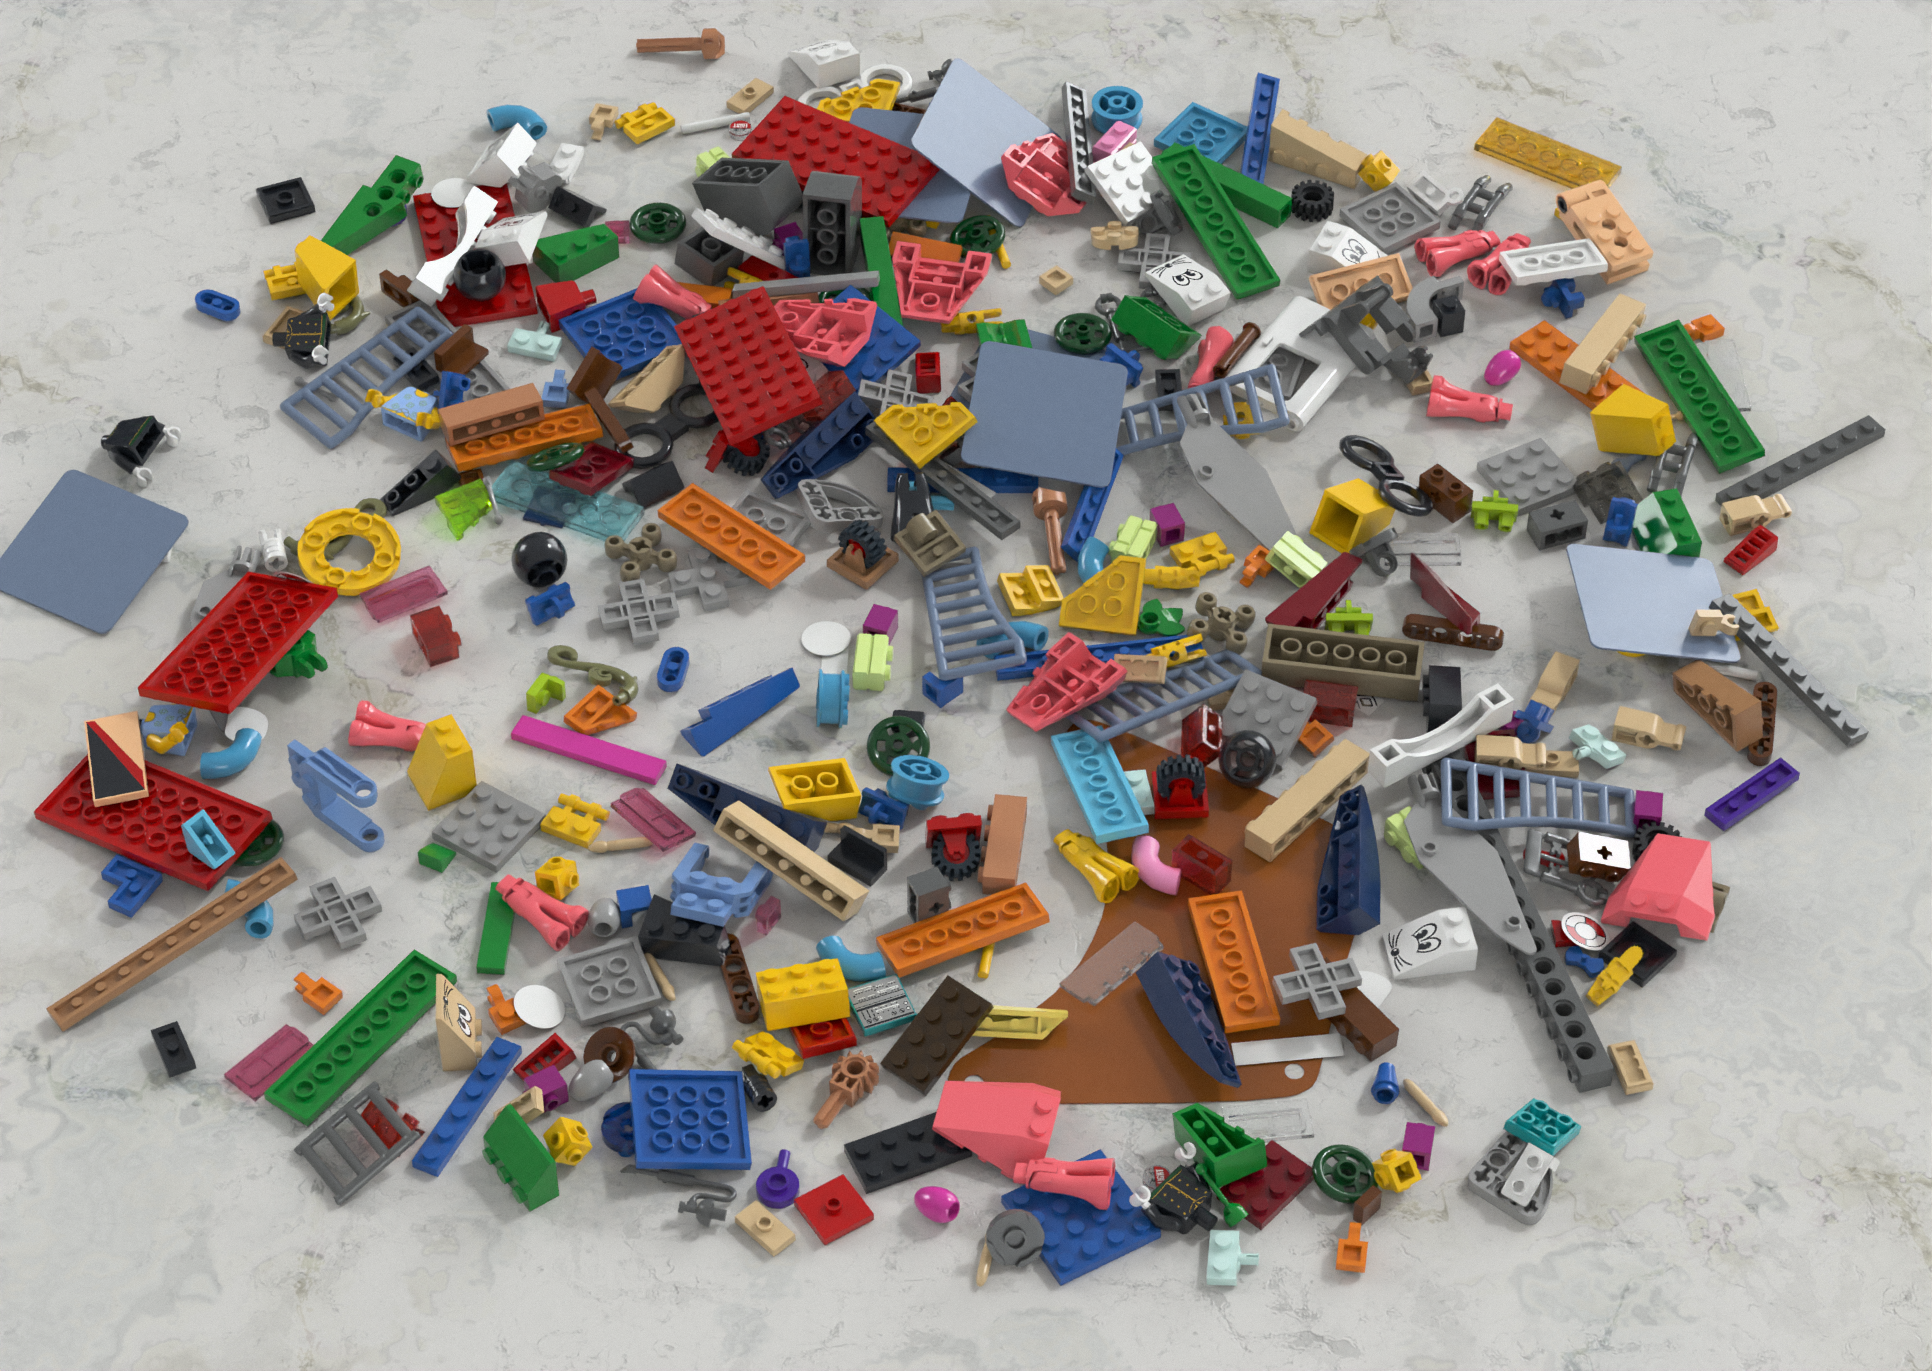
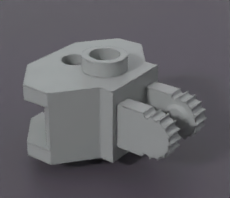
[508,162,562,213]

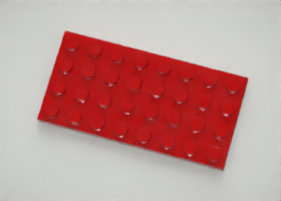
[731,96,940,228]
[413,183,538,327]
[674,286,823,446]
[138,571,338,714]
[34,754,273,891]

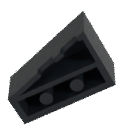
[1422,665,1462,733]
[638,894,730,967]

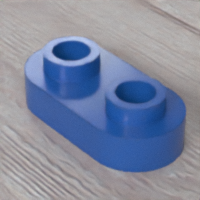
[195,289,241,321]
[657,647,690,692]

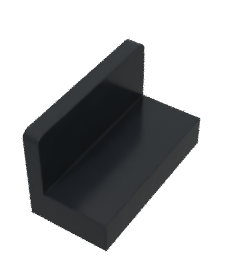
[548,186,607,228]
[621,461,684,508]
[827,825,887,887]

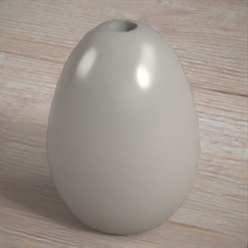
[588,898,621,937]
[569,1060,614,1101]

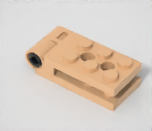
[1556,180,1654,284]

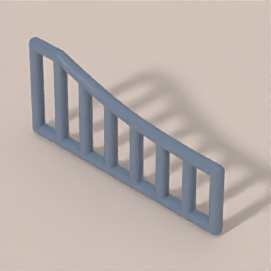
[280,307,453,449]
[1116,364,1290,455]
[921,547,1027,681]
[1065,649,1262,742]
[1440,758,1637,838]

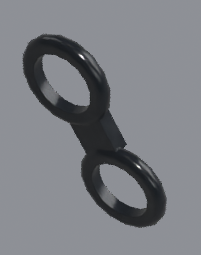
[614,383,719,469]
[1339,435,1433,517]

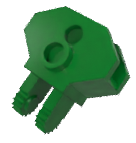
[270,630,328,679]

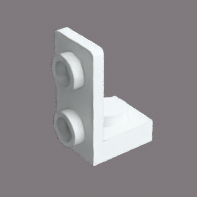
[1501,1143,1560,1207]

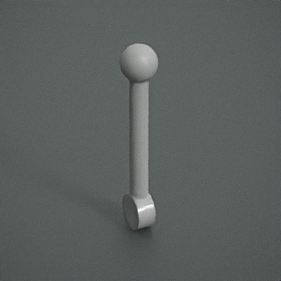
[294,376,338,402]
[483,476,504,524]

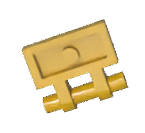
[614,102,675,145]
[263,261,306,300]
[1169,531,1235,577]
[540,793,610,849]
[732,1031,804,1079]

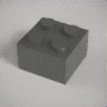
[674,227,744,286]

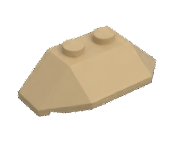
[608,344,685,413]

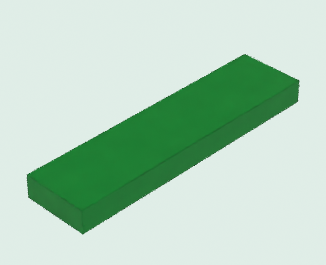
[476,882,515,975]

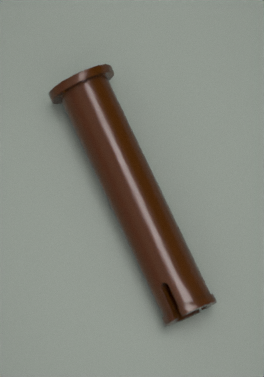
[1213,322,1261,378]

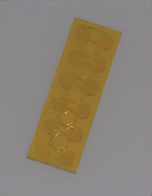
[1474,117,1622,189]

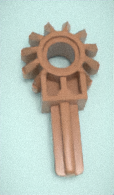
[813,1050,879,1129]

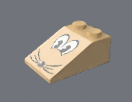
[436,974,482,1071]

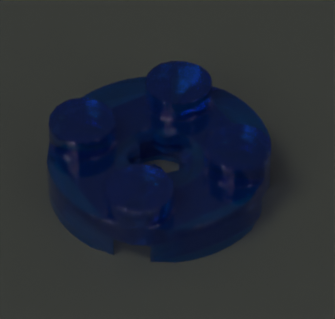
[601,1102,635,1157]

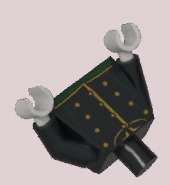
[272,293,334,369]
[101,415,181,488]
[1129,1142,1218,1234]

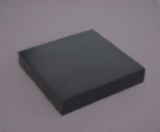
[256,177,316,224]
[1598,921,1677,988]

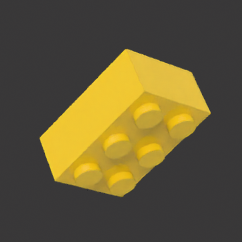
[755,958,850,1031]

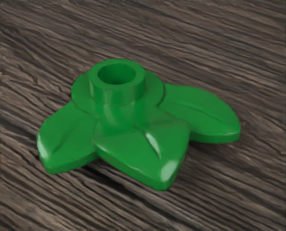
[1138,598,1185,637]

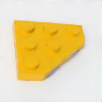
[817,78,900,122]
[874,402,978,469]
[1059,555,1146,636]

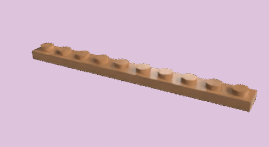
[46,857,298,1032]

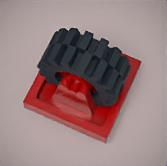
[705,430,770,476]
[1151,754,1209,819]
[925,813,982,881]

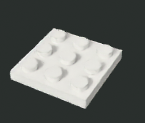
[1085,142,1176,226]

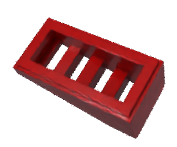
[915,352,941,394]
[1723,525,1778,575]
[512,1033,577,1082]

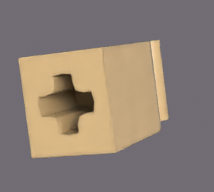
[1719,494,1792,536]
[1529,651,1580,715]
[1612,706,1686,750]
[1474,735,1546,770]

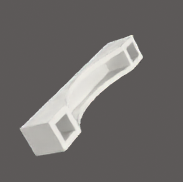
[407,186,498,307]
[1368,683,1514,788]

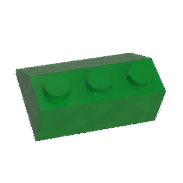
[1111,295,1202,360]
[1632,488,1702,557]
[482,1103,559,1212]

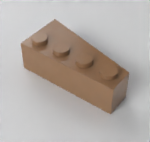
[1672,660,1764,752]

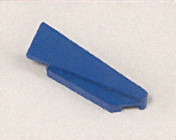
[680,667,800,756]

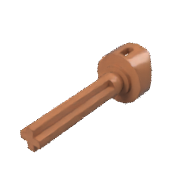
[636,28,725,59]
[1032,487,1068,575]

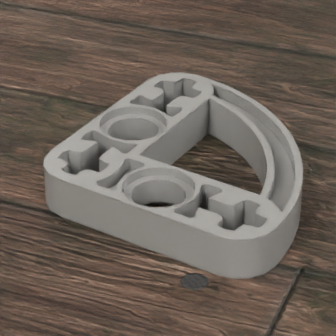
[796,479,884,532]
[1468,1131,1553,1225]

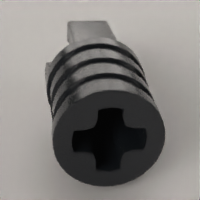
[742,1064,777,1112]

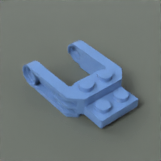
[287,740,385,852]
[670,843,773,927]

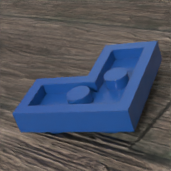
[101,854,163,918]

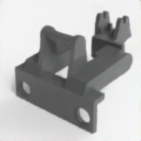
[1299,275,1433,385]

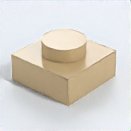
[1039,265,1073,295]

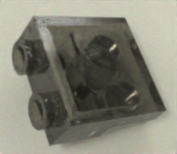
[1572,460,1643,525]

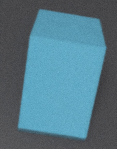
[181,809,235,870]

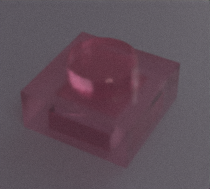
[605,220,630,244]
[755,896,781,936]

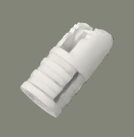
[258,529,288,572]

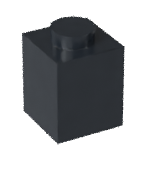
[1433,295,1466,337]

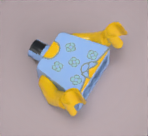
[365,386,440,442]
[139,703,197,756]

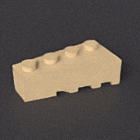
[1269,109,1367,189]

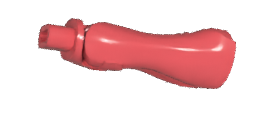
[1414,230,1500,277]
[1467,233,1531,295]
[633,264,712,320]
[1187,326,1234,389]
[1426,375,1513,423]
[348,700,426,752]
[495,874,589,951]
[1013,1157,1116,1210]

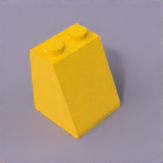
[294,235,359,321]
[1590,384,1676,456]
[1309,478,1395,553]
[407,714,477,811]

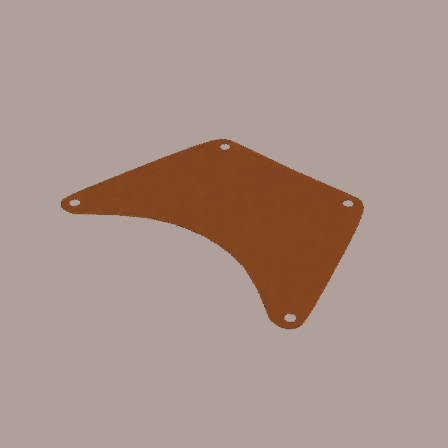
[948,720,1355,1104]

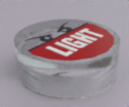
[729,120,752,141]
[1142,1165,1171,1193]

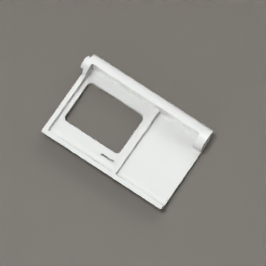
[1225,296,1376,432]

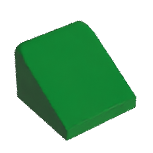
[418,843,456,873]

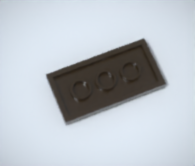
[880,975,994,1096]

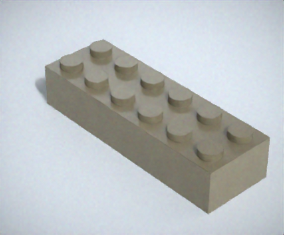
[1261,624,1425,702]

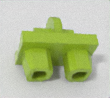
[1470,490,1518,532]
[1324,600,1373,635]

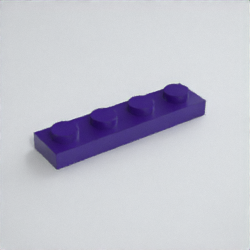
[1704,757,1800,832]

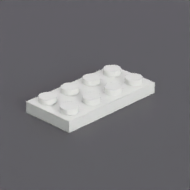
[691,208,785,270]
[1499,238,1608,286]

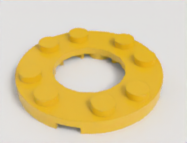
[297,508,401,596]

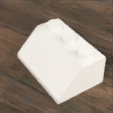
[465,123,537,187]

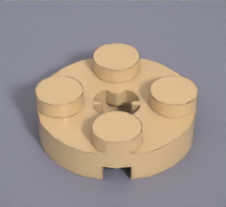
[1091,221,1139,250]

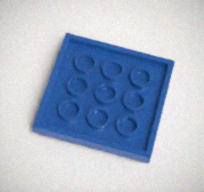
[821,285,921,398]
[559,288,686,381]
[628,1069,752,1170]
[1001,1149,1161,1286]

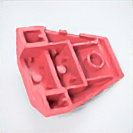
[1001,133,1087,216]
[892,241,992,324]
[774,298,877,367]
[1006,632,1127,732]
[1601,833,1715,941]
[932,1081,1061,1179]

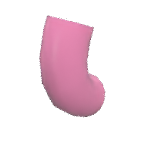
[1132,835,1181,896]

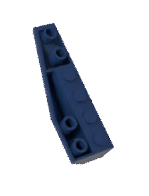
[760,391,876,500]
[667,763,828,852]
[1316,785,1381,935]
[1136,951,1242,1088]

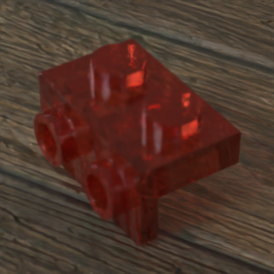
[361,1097,425,1157]

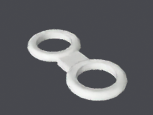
[798,64,912,105]

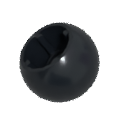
[453,249,506,302]
[511,532,568,587]
[1218,730,1277,788]

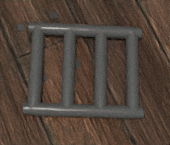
[294,1081,421,1205]

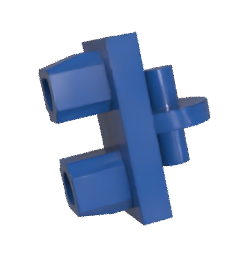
[783,236,810,278]
[1541,278,1585,319]
[1099,343,1143,388]
[433,371,471,414]
[1603,497,1638,547]
[525,582,575,626]
[1514,700,1555,744]
[858,787,910,830]

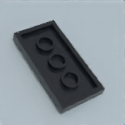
[844,1112,972,1194]

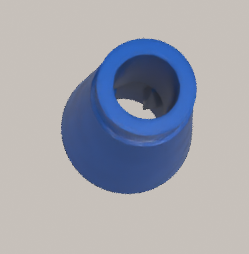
[1371,1062,1400,1104]

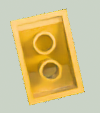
[768,758,861,821]

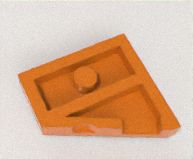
[563,685,637,735]

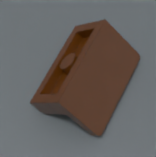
[379,269,420,308]
[434,324,489,375]
[566,346,623,404]

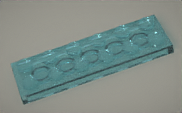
[487,460,645,541]

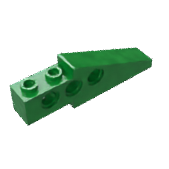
[321,155,424,255]

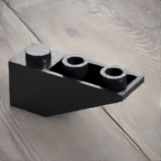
[379,449,462,516]

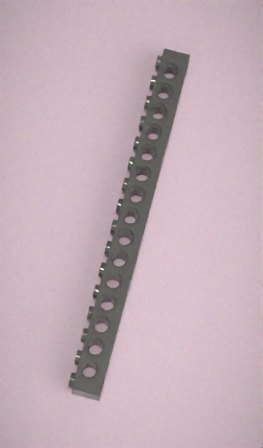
[1422,749,1614,1093]

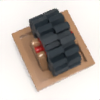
[827,519,899,590]

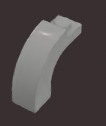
[1406,276,1464,343]

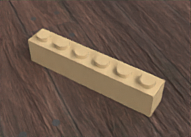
[1559,293,1647,394]
[1244,739,1370,862]
[713,801,869,921]

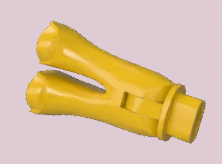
[1053,829,1140,903]

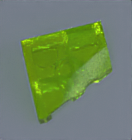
[435,479,493,541]

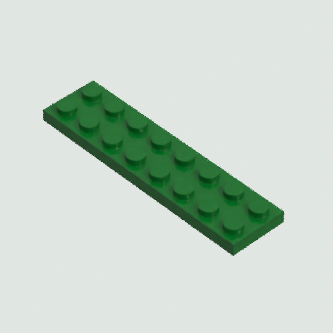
[1151,144,1280,300]
[1634,319,1765,474]
[264,949,457,1127]

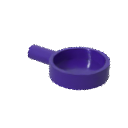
[756,1149,800,1209]

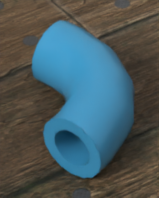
[486,105,547,140]
[1078,536,1110,583]
[976,621,1049,659]
[200,728,262,779]
[225,878,274,939]
[816,935,886,982]

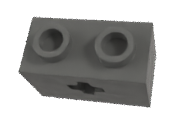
[1527,500,1588,551]
[907,867,951,923]

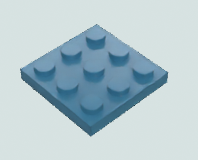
[1154,102,1247,164]

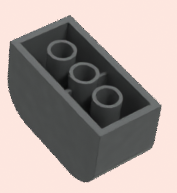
[692,157,803,235]
[803,171,862,276]

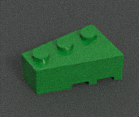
[532,224,620,283]
[1172,1103,1267,1188]

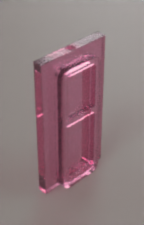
[360,565,448,623]
[610,788,696,852]
[224,1024,313,1102]

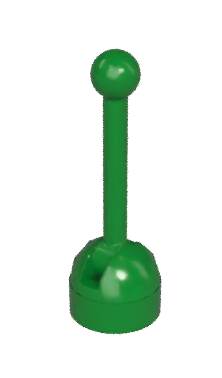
[1195,1163,1249,1228]

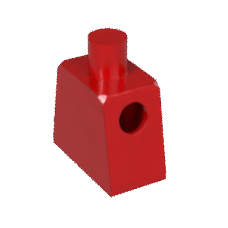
[536,280,597,333]

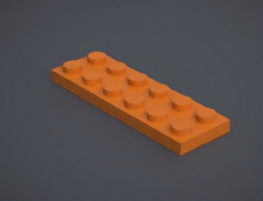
[1509,320,1644,410]
[445,404,603,472]
[657,483,805,590]
[876,882,1050,978]
[1188,890,1280,1033]

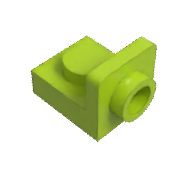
[526,672,566,714]

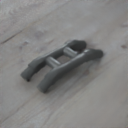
[1448,175,1513,231]
[1647,432,1698,497]

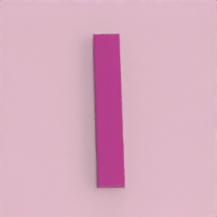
[511,715,667,785]

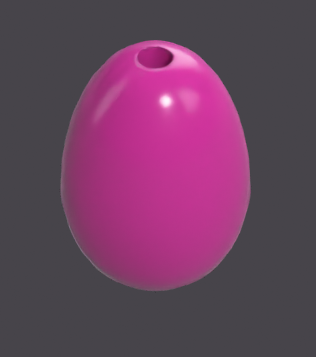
[1484,350,1521,386]
[914,1186,960,1223]

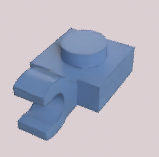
[542,369,570,408]

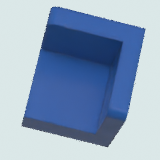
[922,672,963,708]
[616,885,652,929]

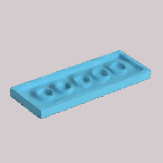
[1051,725,1149,844]

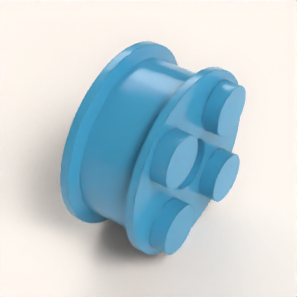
[1091,86,1143,134]
[816,669,850,728]
[886,755,949,810]

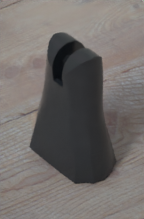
[890,472,934,543]

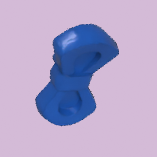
[1564,946,1604,978]

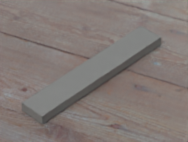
[732,271,880,299]

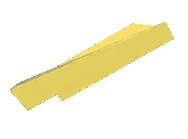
[972,1005,1068,1040]

